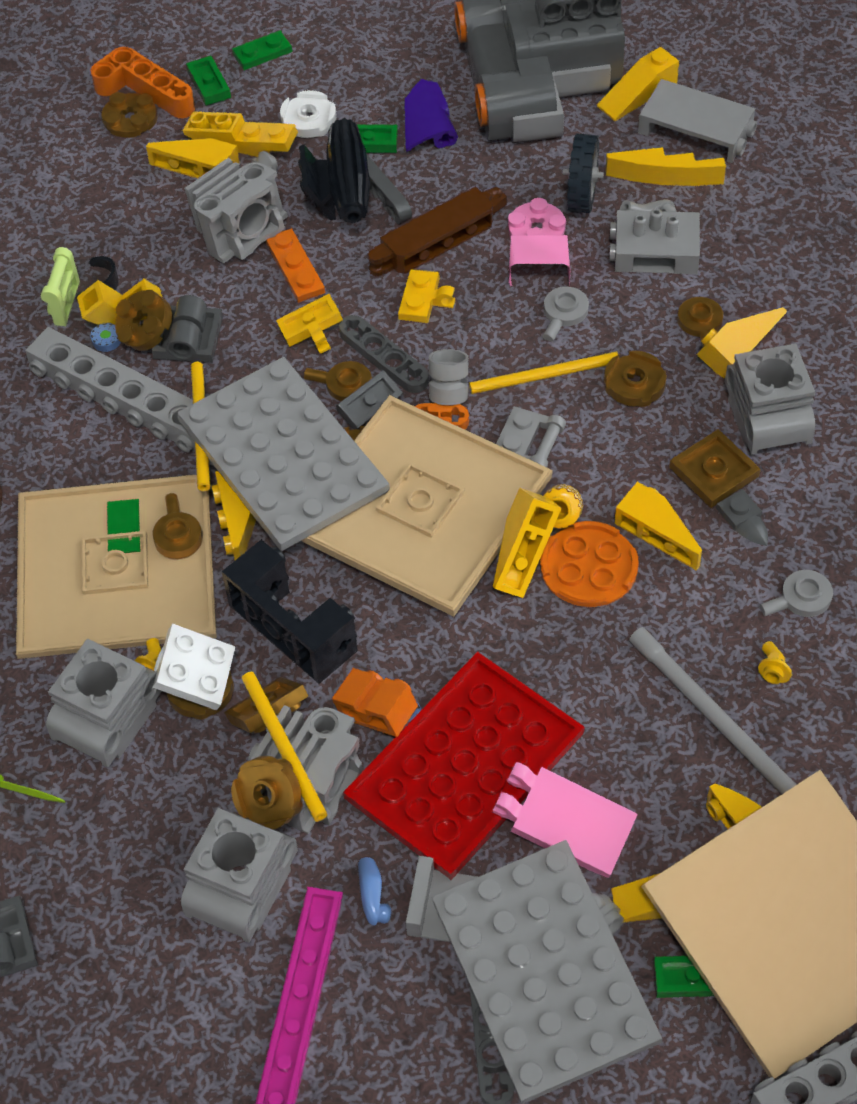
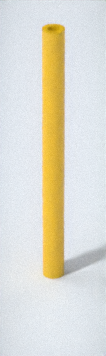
[469,351,618,394]
[191,362,210,491]
[242,672,328,821]

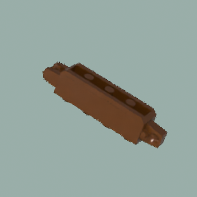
[367,186,507,277]

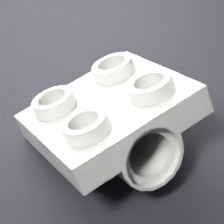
[152,624,235,710]

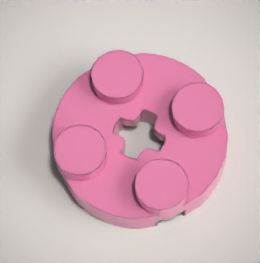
[508,198,566,238]

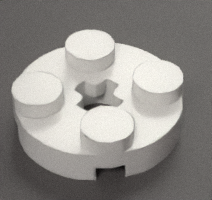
[280,91,336,138]

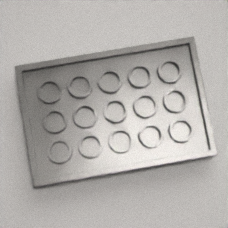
[177,357,390,552]
[432,840,662,1104]

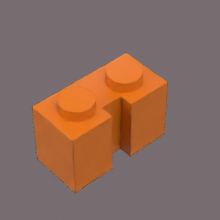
[332,668,418,737]

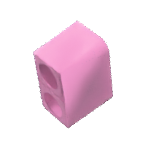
[509,235,570,286]

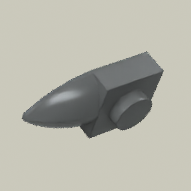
[716,490,768,546]

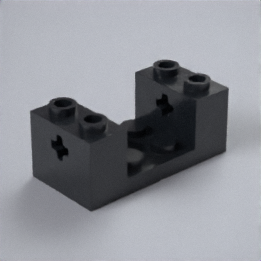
[222,539,358,684]

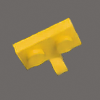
[398,269,455,323]
[276,294,343,354]

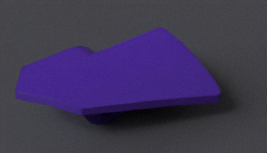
[404,79,458,152]

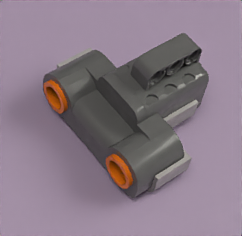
[454,0,625,144]

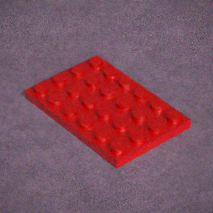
[343,651,585,880]

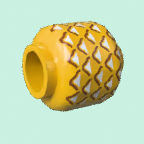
[543,484,583,529]

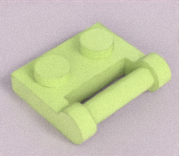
[41,247,80,326]

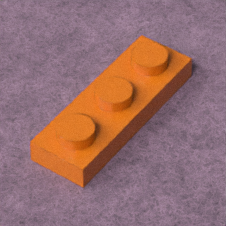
[266,228,325,303]

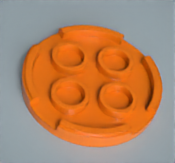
[540,521,639,607]

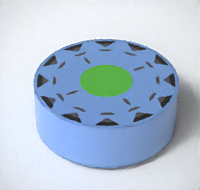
[91,323,121,352]

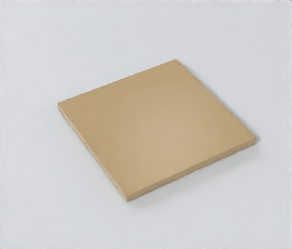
[301,395,553,617]
[16,475,217,659]
[641,770,857,1079]

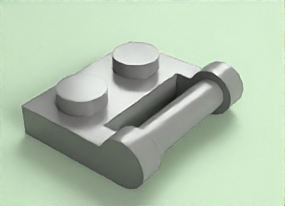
[496,406,566,467]

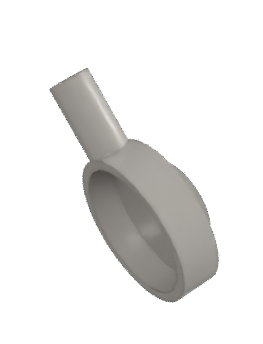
[542,286,589,342]
[759,570,833,617]

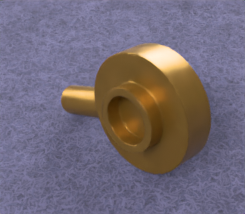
[677,297,723,347]
[304,361,372,401]
[153,493,202,559]

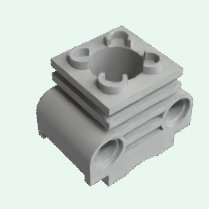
[184,158,288,264]
[725,344,815,455]
[46,639,162,767]
[248,705,363,834]
[181,808,298,943]

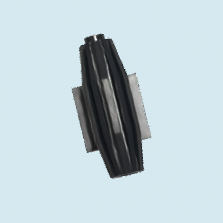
[298,118,370,223]

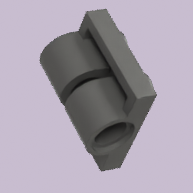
[152,295,223,363]

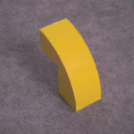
[77,279,163,325]

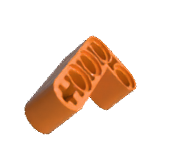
[90,47,195,118]

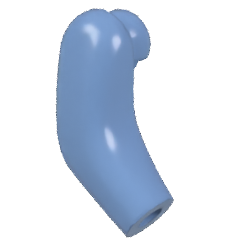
[358,857,391,925]

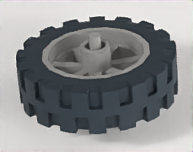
[563,133,604,213]

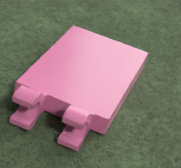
[492,762,638,878]

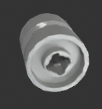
[429,349,468,405]

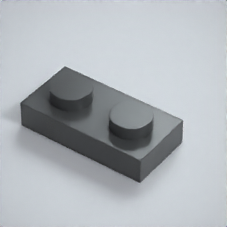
[335,370,403,429]

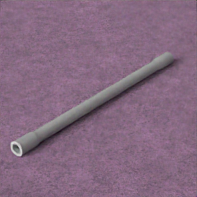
[629,627,796,794]

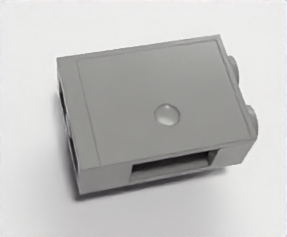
[609,209,700,274]

